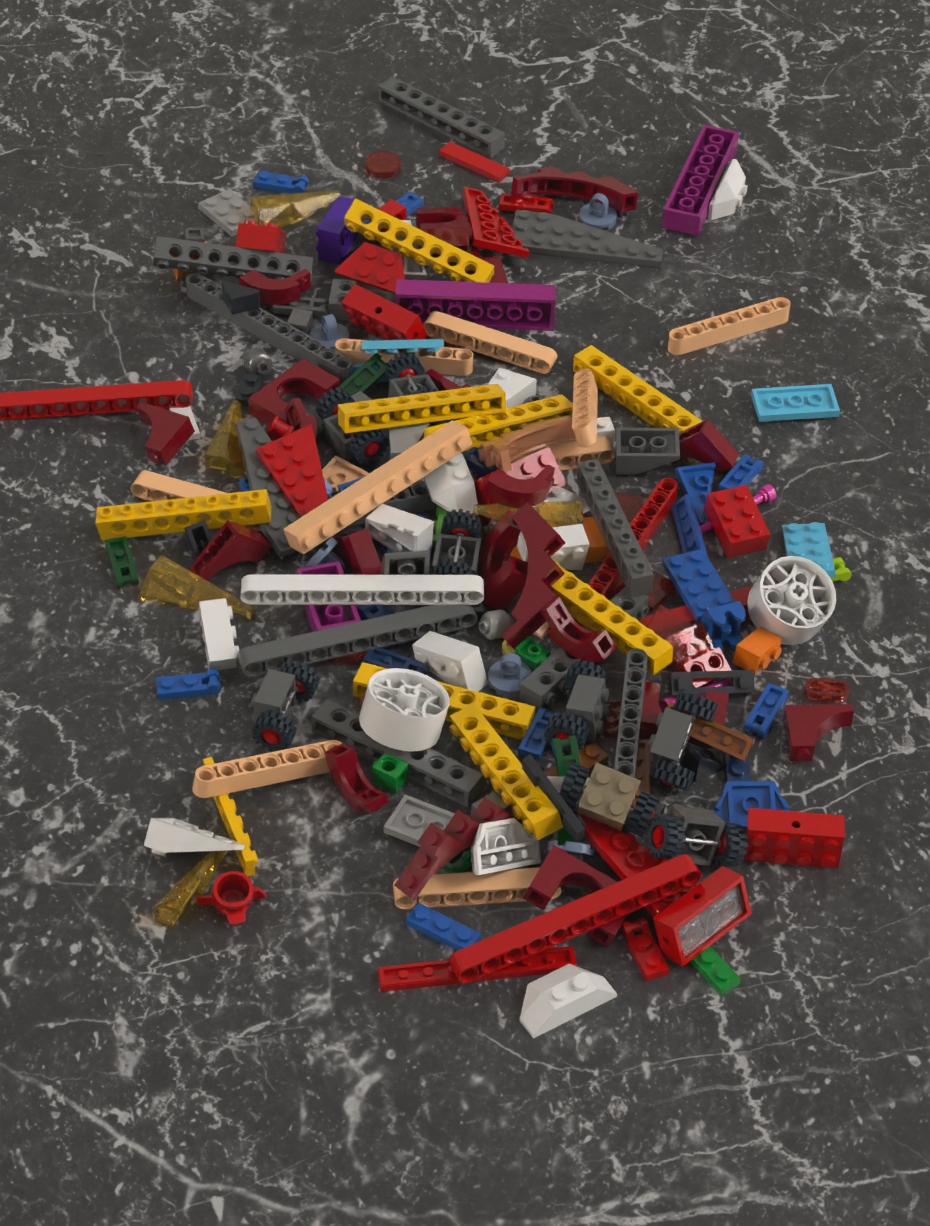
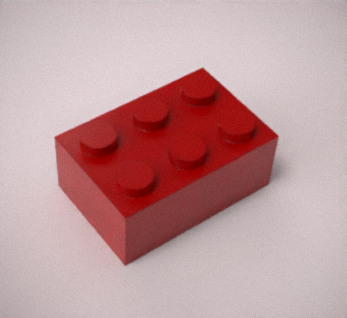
[236,220,286,253]
[704,485,770,558]

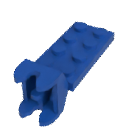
[662,549,745,651]

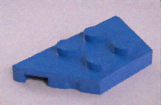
[713,781,790,829]

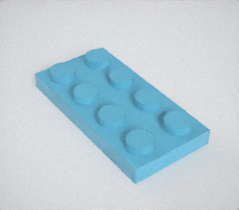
[360,339,444,353]
[751,384,840,422]
[782,522,835,578]

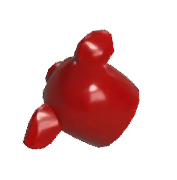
[195,871,267,925]

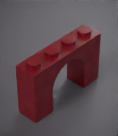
[415,207,472,247]
[248,359,340,426]
[480,510,528,610]
[640,682,729,747]
[523,845,626,948]

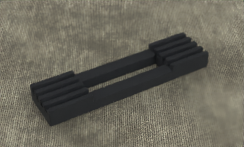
[668,670,755,695]
[522,754,585,842]

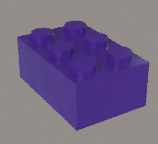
[316,196,359,265]

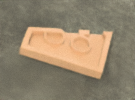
[322,455,369,493]

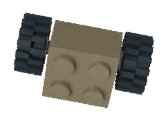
[559,762,659,837]

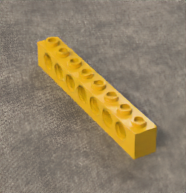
[344,198,494,283]
[573,345,702,433]
[338,384,506,433]
[423,394,573,452]
[95,489,271,541]
[549,561,673,676]
[353,662,535,740]
[449,704,563,840]

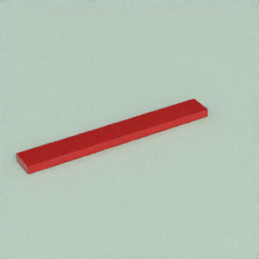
[377,946,577,992]

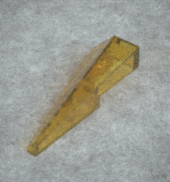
[250,190,340,228]
[205,399,246,479]
[472,500,583,528]
[139,555,255,618]
[154,837,232,928]

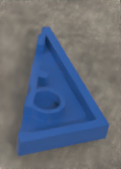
[675,462,715,526]

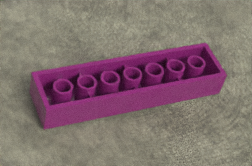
[662,125,739,236]
[396,279,556,331]

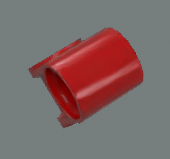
[266,415,294,441]

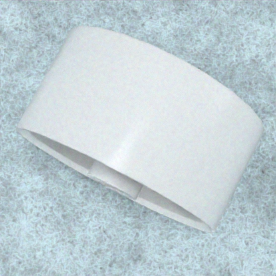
[747,556,836,645]
[359,668,450,751]

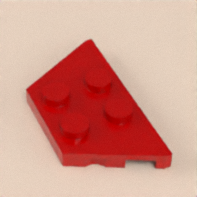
[335,242,405,294]

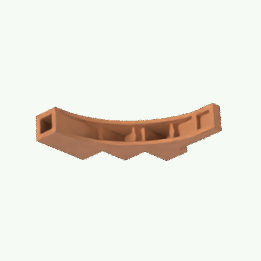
[478,415,576,472]

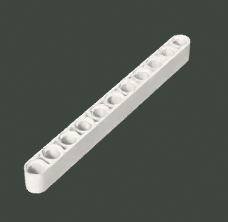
[240,575,484,605]

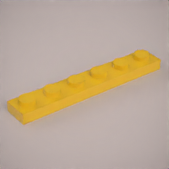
[203,757,258,877]

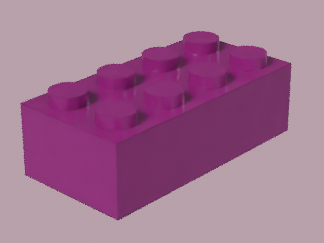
[297,561,361,632]

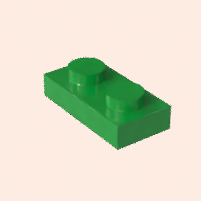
[690,946,741,996]

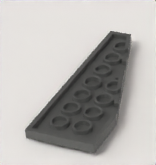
[512,210,663,268]
[235,417,337,557]

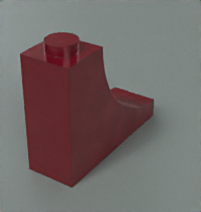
[136,402,195,465]
[679,419,739,474]
[189,520,272,585]
[327,528,381,575]
[783,704,854,762]

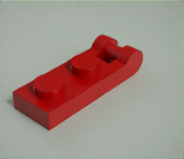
[499,193,554,214]
[620,917,669,981]

